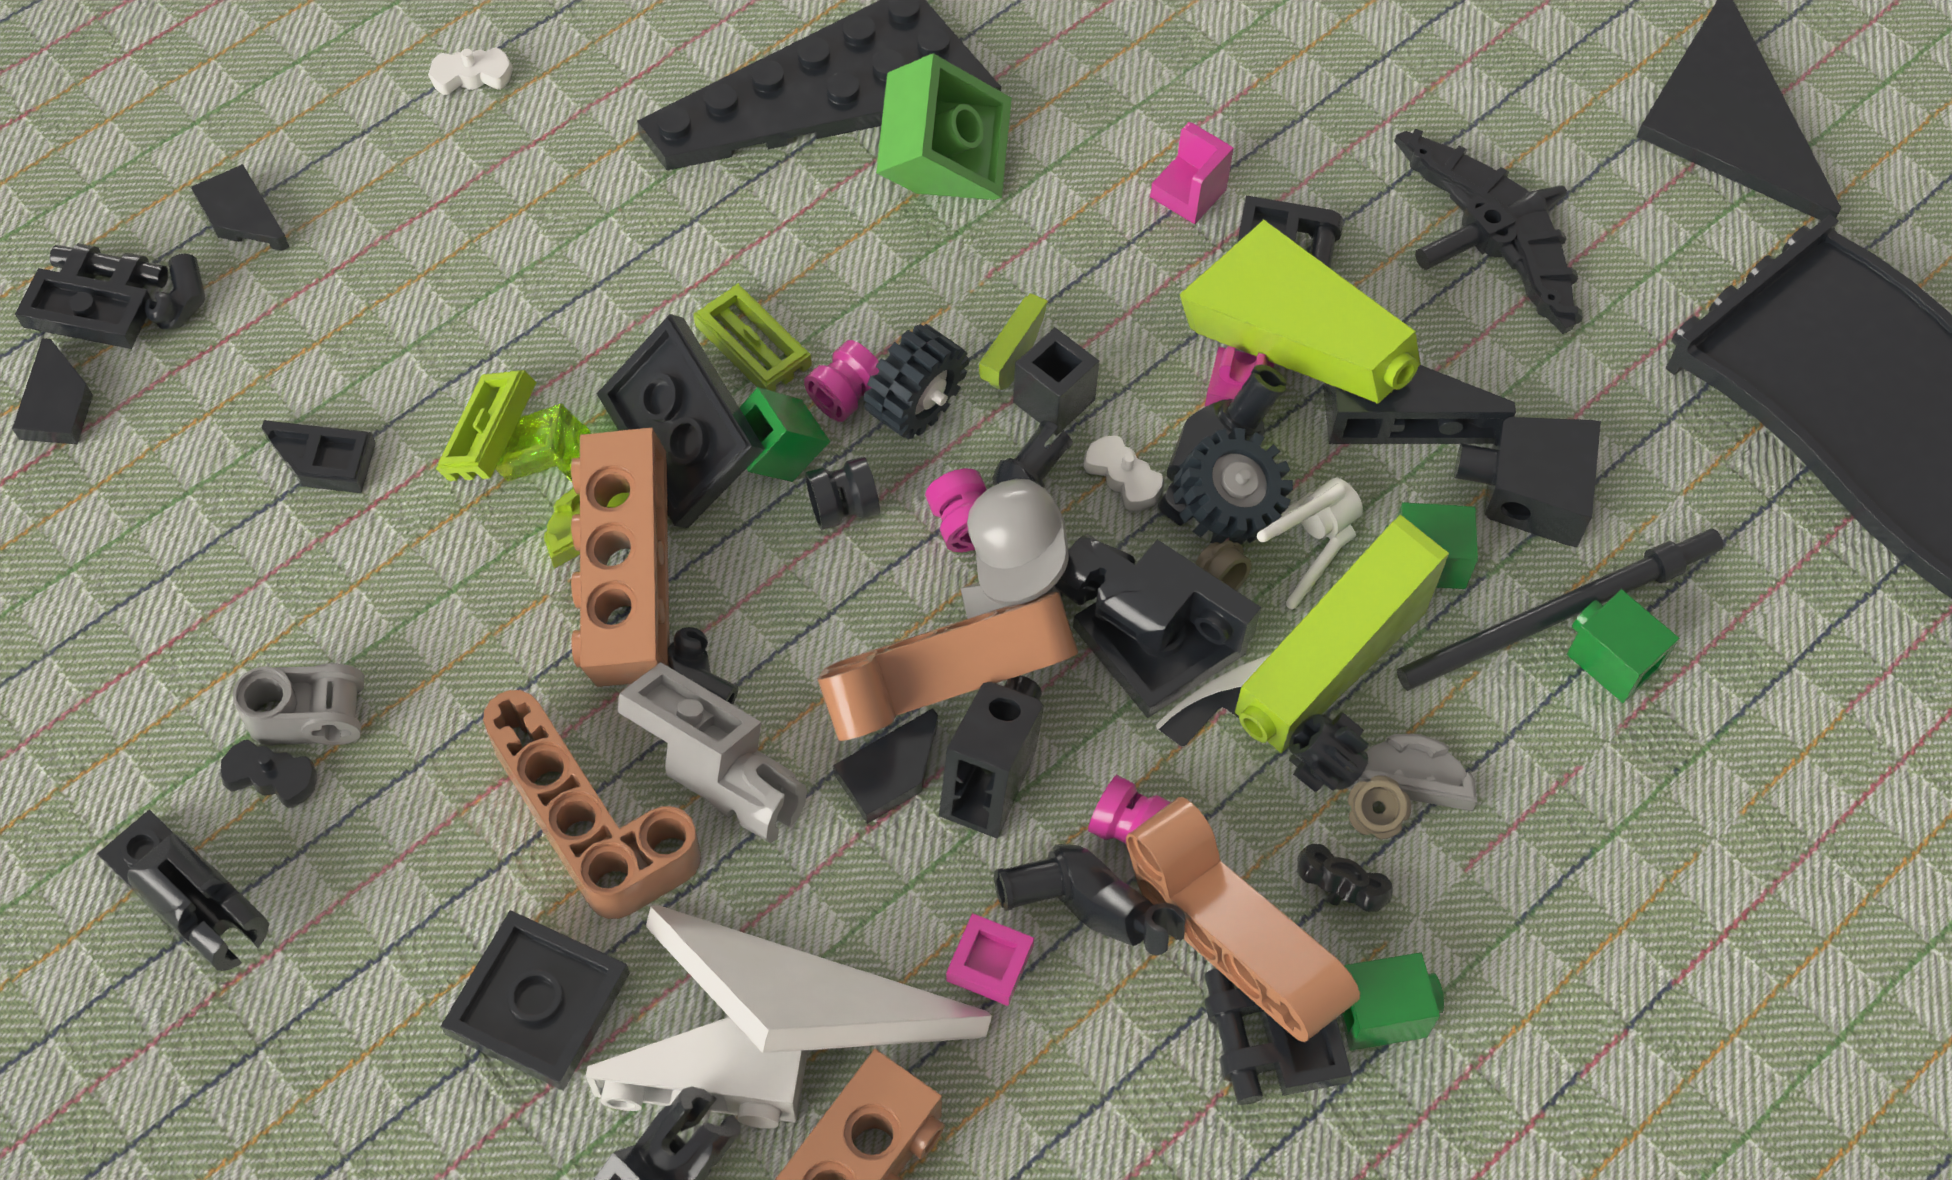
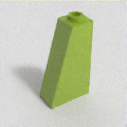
[1179,220,1421,403]
[1235,514,1449,754]

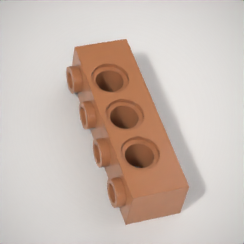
[571,428,670,687]
[775,1049,945,1180]

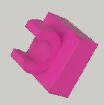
[1205,346,1274,406]
[946,913,1034,1006]

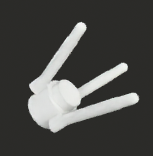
[1245,478,1363,609]

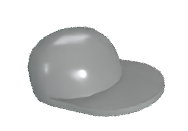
[967,478,1069,605]

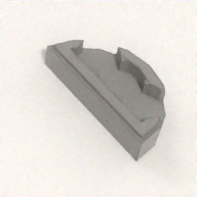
[1348,734,1477,811]

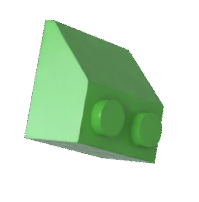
[876,53,1012,200]

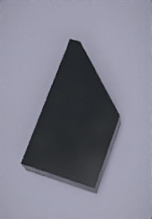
[191,164,289,251]
[12,338,93,445]
[261,420,376,493]
[833,708,938,824]

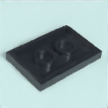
[596,314,765,528]

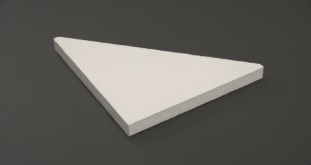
[646,905,992,1053]

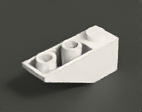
[585,1017,808,1129]

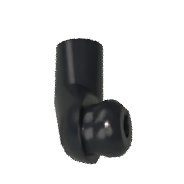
[145,253,205,330]
[668,627,739,705]

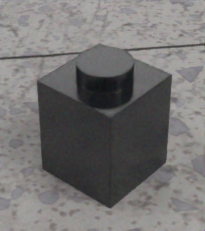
[1013,327,1099,436]

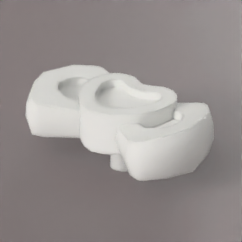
[428,47,513,95]
[1083,436,1164,511]

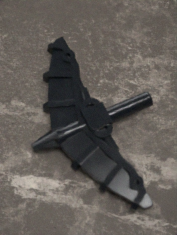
[1394,128,1583,334]

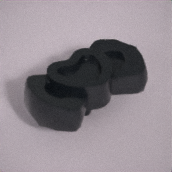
[220,740,317,808]
[1297,844,1393,912]

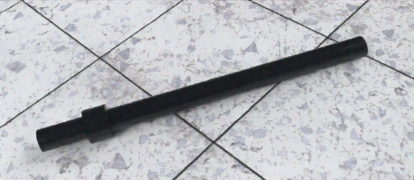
[1397,528,1723,691]

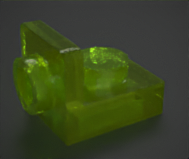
[495,403,592,482]

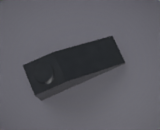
[1323,365,1516,444]

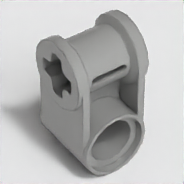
[233,663,365,746]

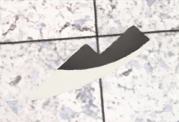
[1156,655,1270,747]

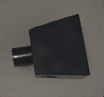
[1454,417,1601,547]
[939,675,1044,839]

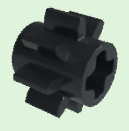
[1289,712,1369,792]

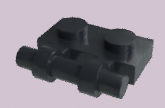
[15,243,168,349]
[1204,968,1352,1105]

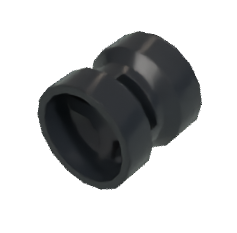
[805,456,880,530]

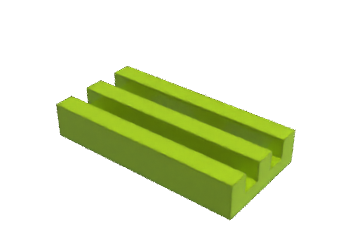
[693,284,812,392]
[436,370,537,481]

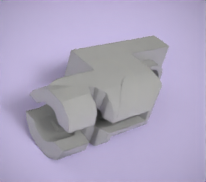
[617,662,807,843]

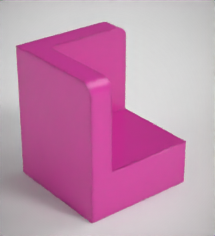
[1150,122,1234,224]

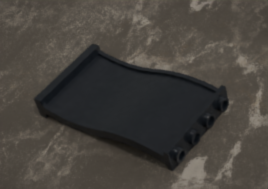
[1666,214,1952,599]

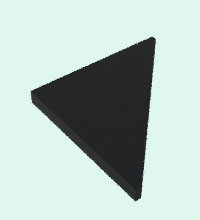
[1636,0,1841,221]

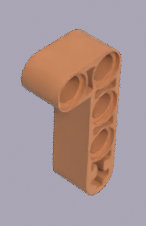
[817,592,1078,741]
[483,690,701,919]
[1126,797,1360,1042]

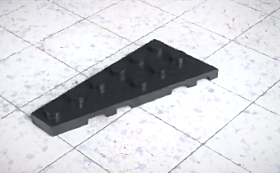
[637,0,1001,171]

